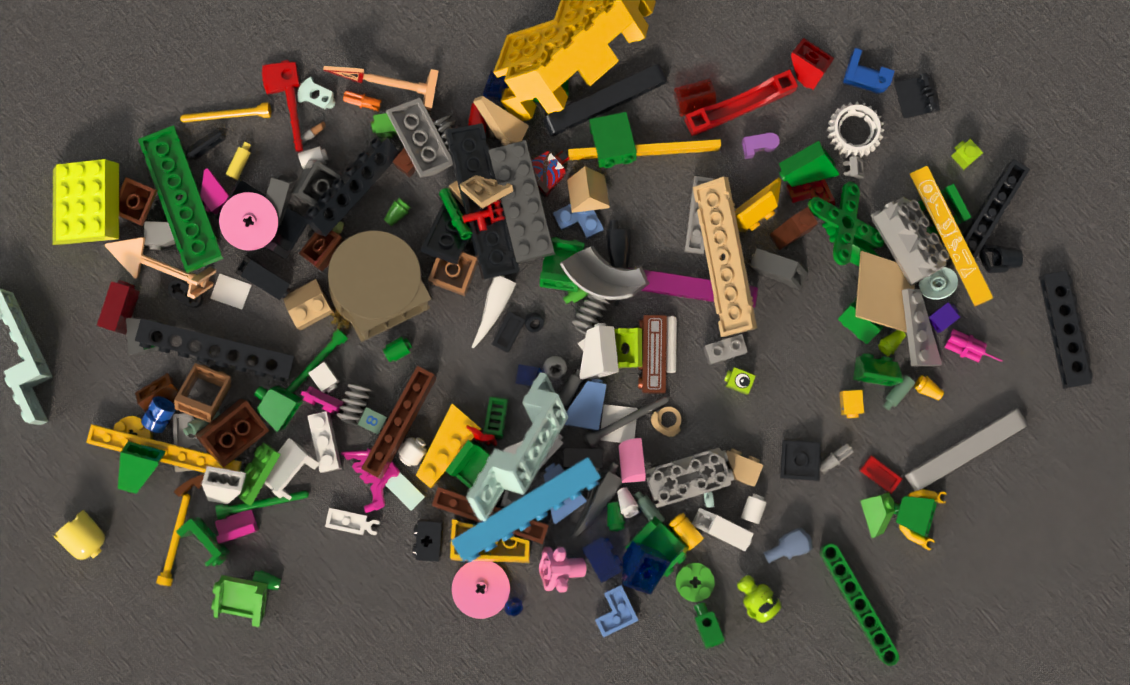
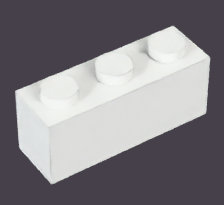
[308,411,342,473]

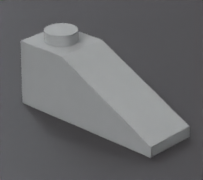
[144,222,176,251]

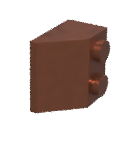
[119,178,157,226]
[299,230,345,271]

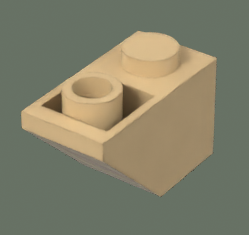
[725,448,763,487]

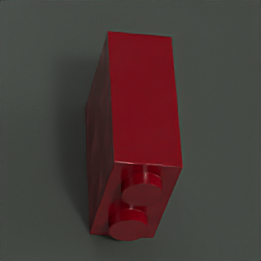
[96,280,140,335]

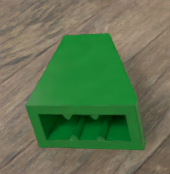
[779,141,840,187]
[118,441,165,494]

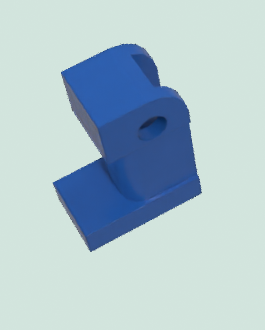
[843,48,895,94]

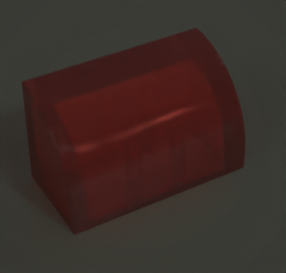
[674,78,716,117]

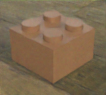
[428,253,478,296]

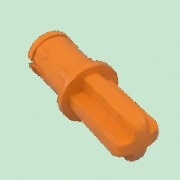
[343,91,382,112]

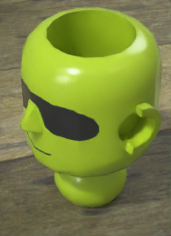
[737,575,781,623]

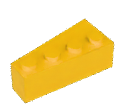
[416,404,483,488]
[450,519,530,563]

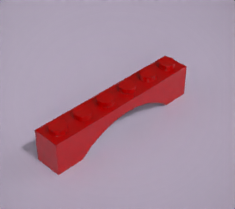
[684,69,798,137]

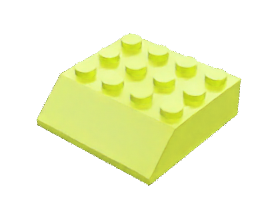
[53,159,119,245]

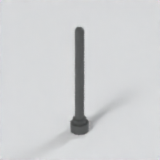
[584,395,669,447]

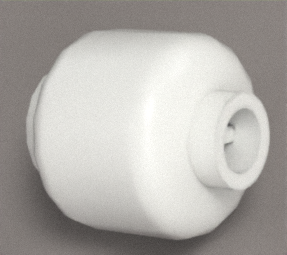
[398,437,427,466]

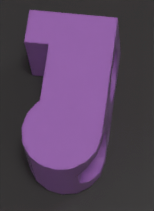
[742,133,779,159]

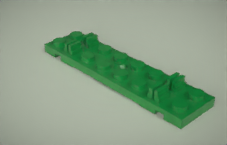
[138,125,224,273]

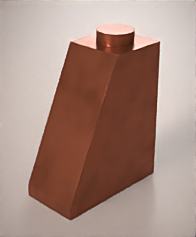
[769,207,818,251]

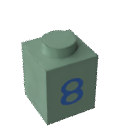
[358,407,388,435]

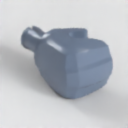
[763,528,813,563]

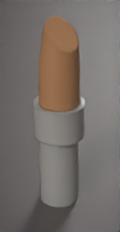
[301,122,326,145]

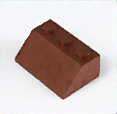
[195,399,270,467]

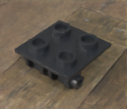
[894,73,940,119]

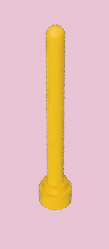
[180,102,272,122]
[156,494,191,586]

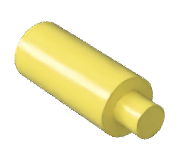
[226,142,251,180]

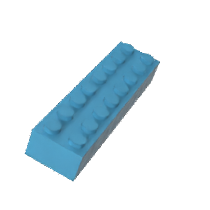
[451,458,600,563]

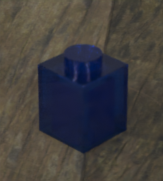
[515,364,542,387]

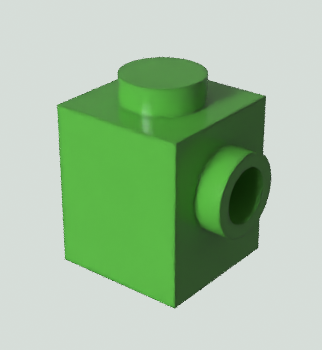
[371,113,398,139]

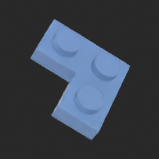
[553,204,604,239]
[595,585,638,637]

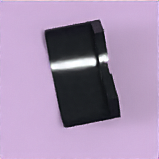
[216,180,308,259]

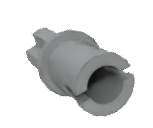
[821,444,854,474]

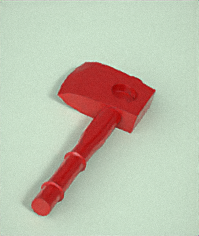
[262,60,303,152]

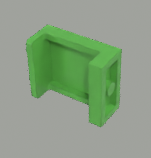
[211,575,268,627]

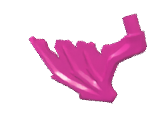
[341,448,400,513]

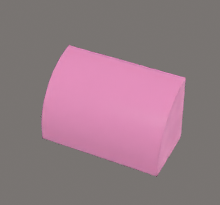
[618,438,645,483]

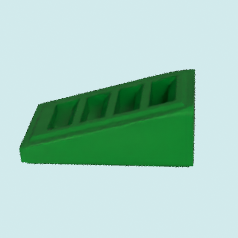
[483,397,509,439]

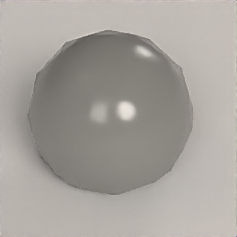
[543,356,567,380]

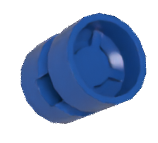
[141,396,176,433]

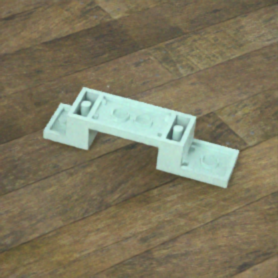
[0,288,53,425]
[467,372,568,521]

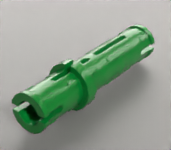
[439,188,472,240]

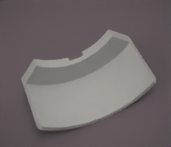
[560,245,650,300]

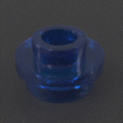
[504,597,523,616]

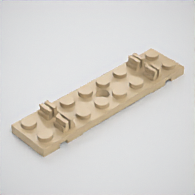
[693,177,757,337]

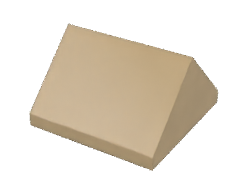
[567,166,610,213]

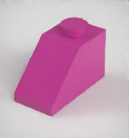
[200,168,229,215]

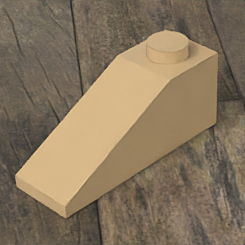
[473,96,529,146]

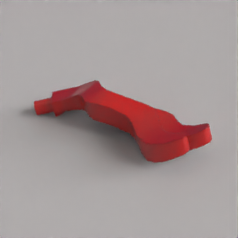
[466,425,498,447]

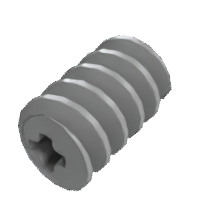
[572,294,610,335]
[337,384,372,426]

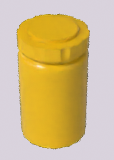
[668,513,704,550]

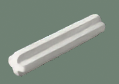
[666,316,677,373]

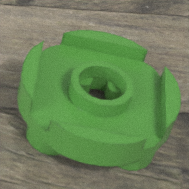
[675,562,715,602]

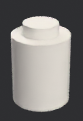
[298,146,328,169]
[741,494,767,524]

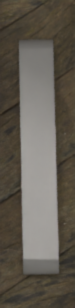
[905,408,1028,491]

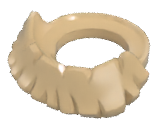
[651,407,681,437]

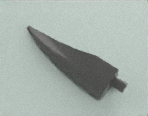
[571,462,622,540]

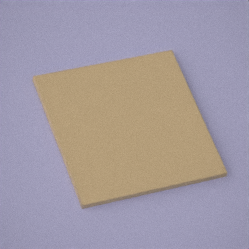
[855,251,915,333]

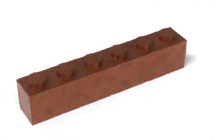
[361,366,437,480]
[432,487,549,544]

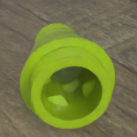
[878,330,906,356]

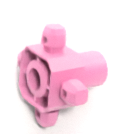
[539,547,586,592]

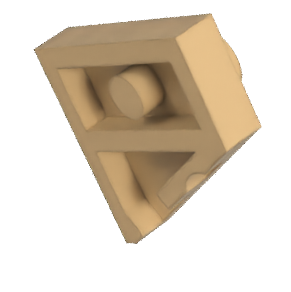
[460,175,513,208]

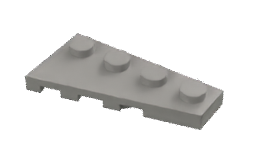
[902,289,942,366]

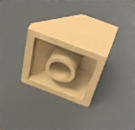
[283,279,334,330]

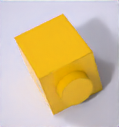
[840,390,864,418]

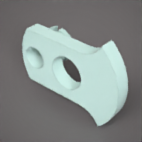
[297,77,336,109]

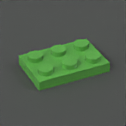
[238,442,281,506]

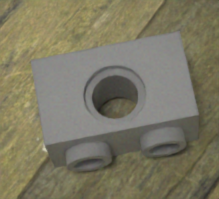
[703,334,748,365]

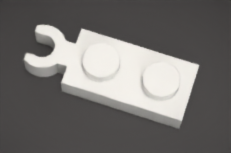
[325,508,380,535]

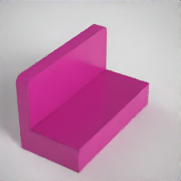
[215,509,259,544]

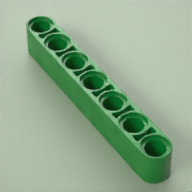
[820,543,899,666]

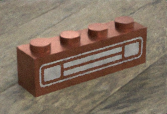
[638,315,667,394]

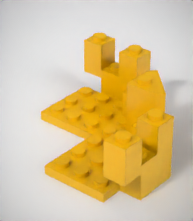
[493,0,656,121]

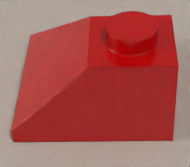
[791,38,835,90]

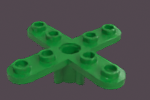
[808,181,884,265]

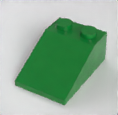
[853,353,903,386]

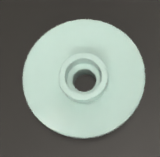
[919,267,958,300]

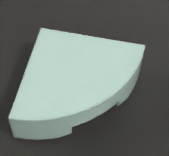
[704,491,714,507]

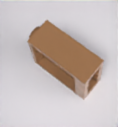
[174,363,231,423]

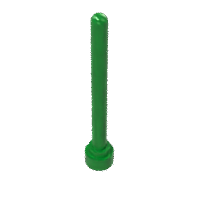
[286,328,349,393]
[215,490,309,520]

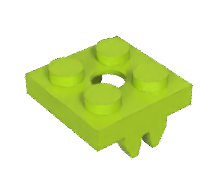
[614,328,642,368]

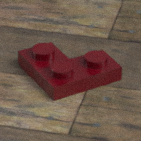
[786,179,835,206]

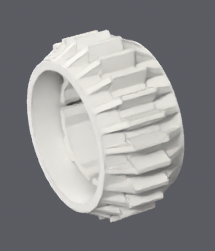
[827,102,884,158]

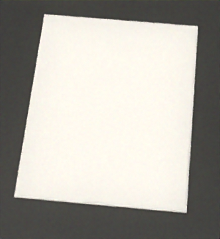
[211,274,251,309]

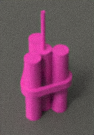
[944,329,1003,363]

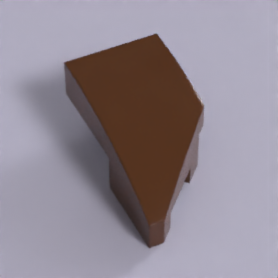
[173,474,204,497]

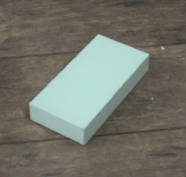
[386,472,425,511]

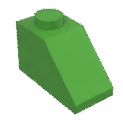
[860,492,895,538]

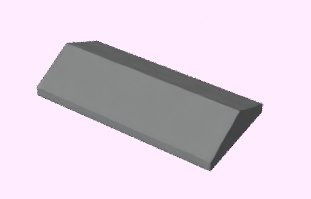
[386,98,453,178]

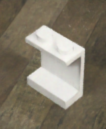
[264,438,319,500]

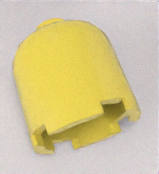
[53,510,105,560]

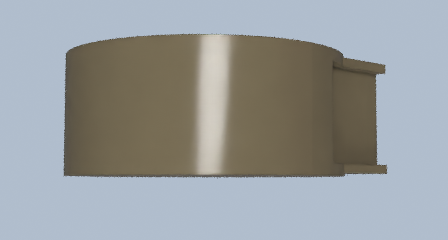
[328,231,431,342]

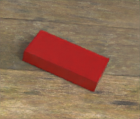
[859,455,903,494]

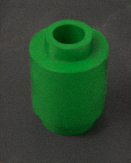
[382,336,412,362]

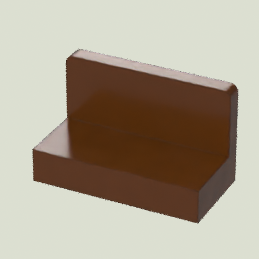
[135,373,179,412]

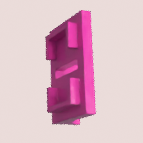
[301,386,344,414]

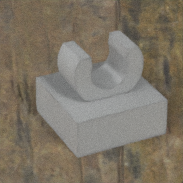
[843,156,865,179]

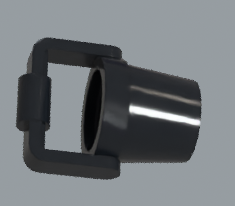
[979,245,1023,273]

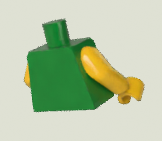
[894,489,947,550]

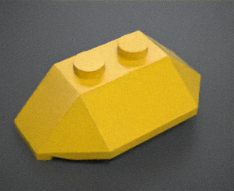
[735,177,781,232]

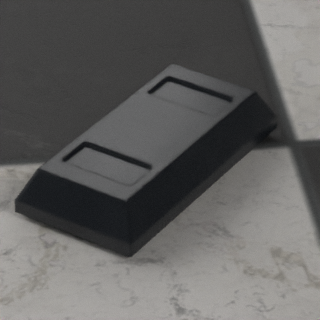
[491,311,525,353]

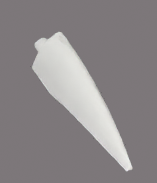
[472,276,516,348]

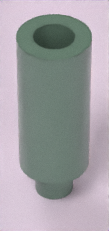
[883,375,915,410]
[183,411,220,435]
[634,490,665,522]

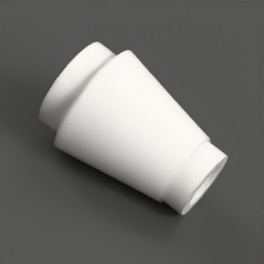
[617,487,639,518]

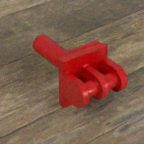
[462,200,506,231]

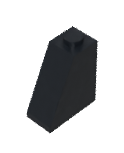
[235,257,290,300]

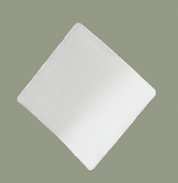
[600,404,638,443]

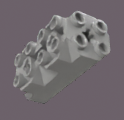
[871,197,949,286]
[645,447,734,508]

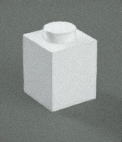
[308,362,340,393]

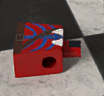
[532,150,569,197]

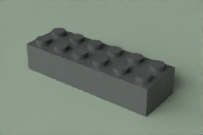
[489,140,555,264]

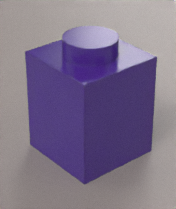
[928,302,960,333]

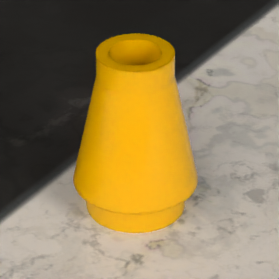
[914,375,944,400]

